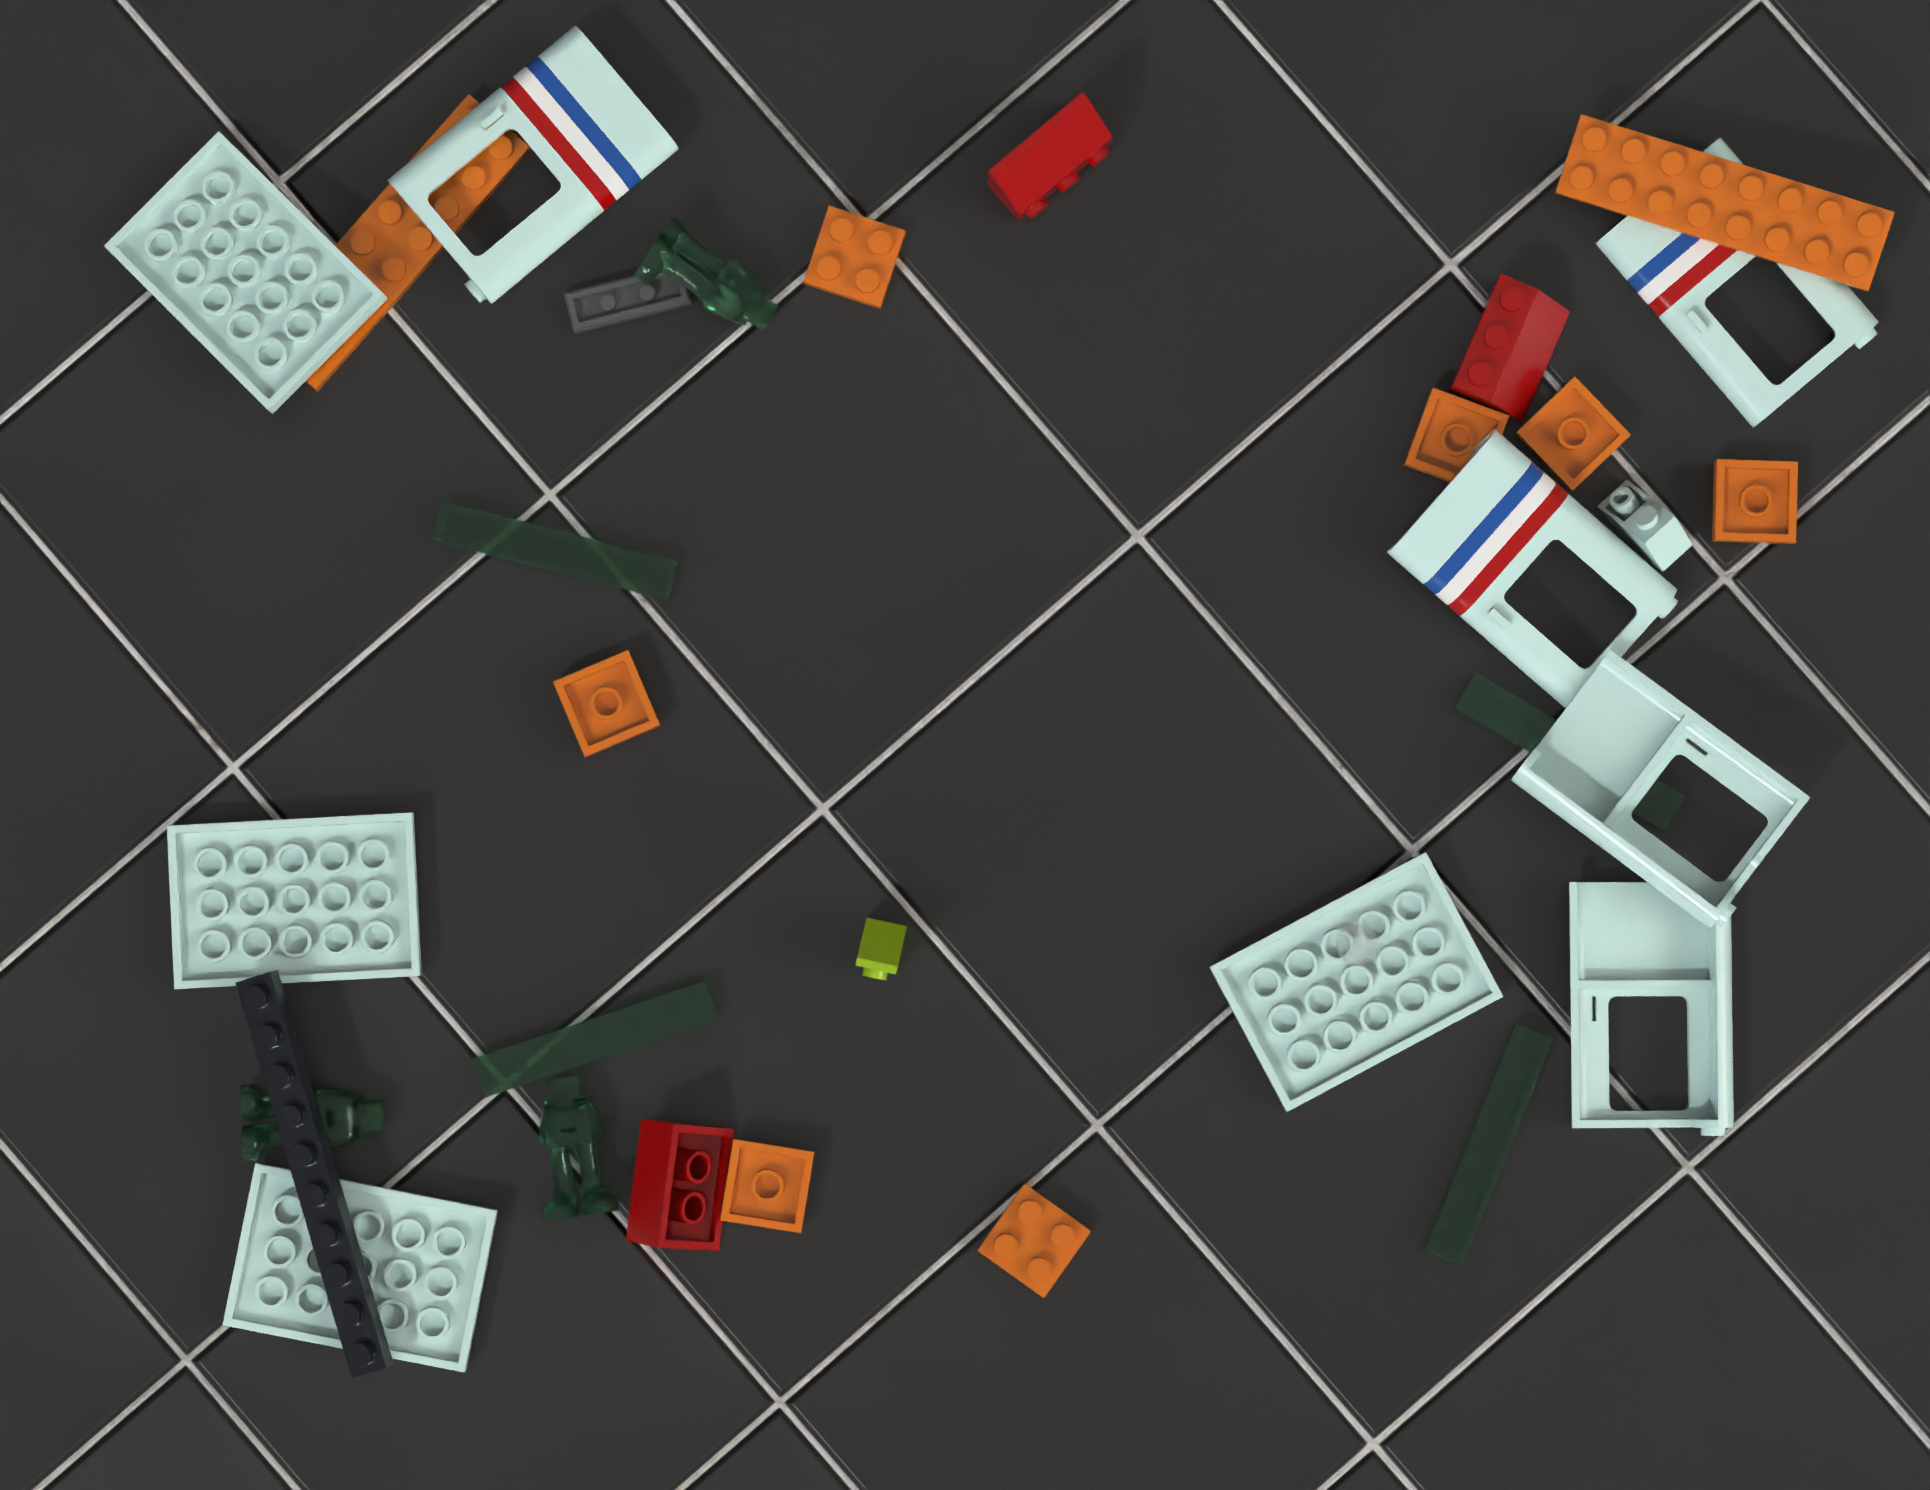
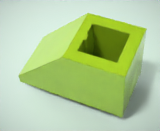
[855,918,907,981]

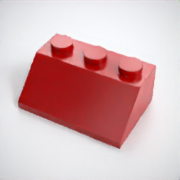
[988,92,1113,221]
[1448,273,1570,423]
[626,1118,734,1251]

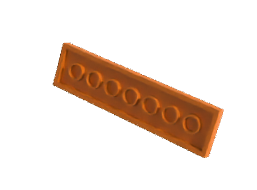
[306,94,531,392]
[1555,114,1895,291]

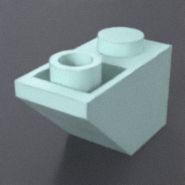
[1597,480,1692,572]

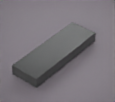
[564,263,692,334]

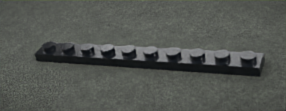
[235,970,394,1378]

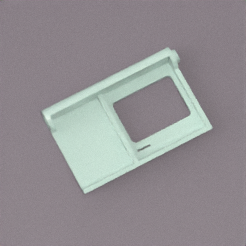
[1569,881,1734,1136]

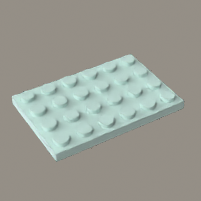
[104,131,388,414]
[167,812,422,989]
[1209,852,1503,1112]
[223,1163,498,1372]

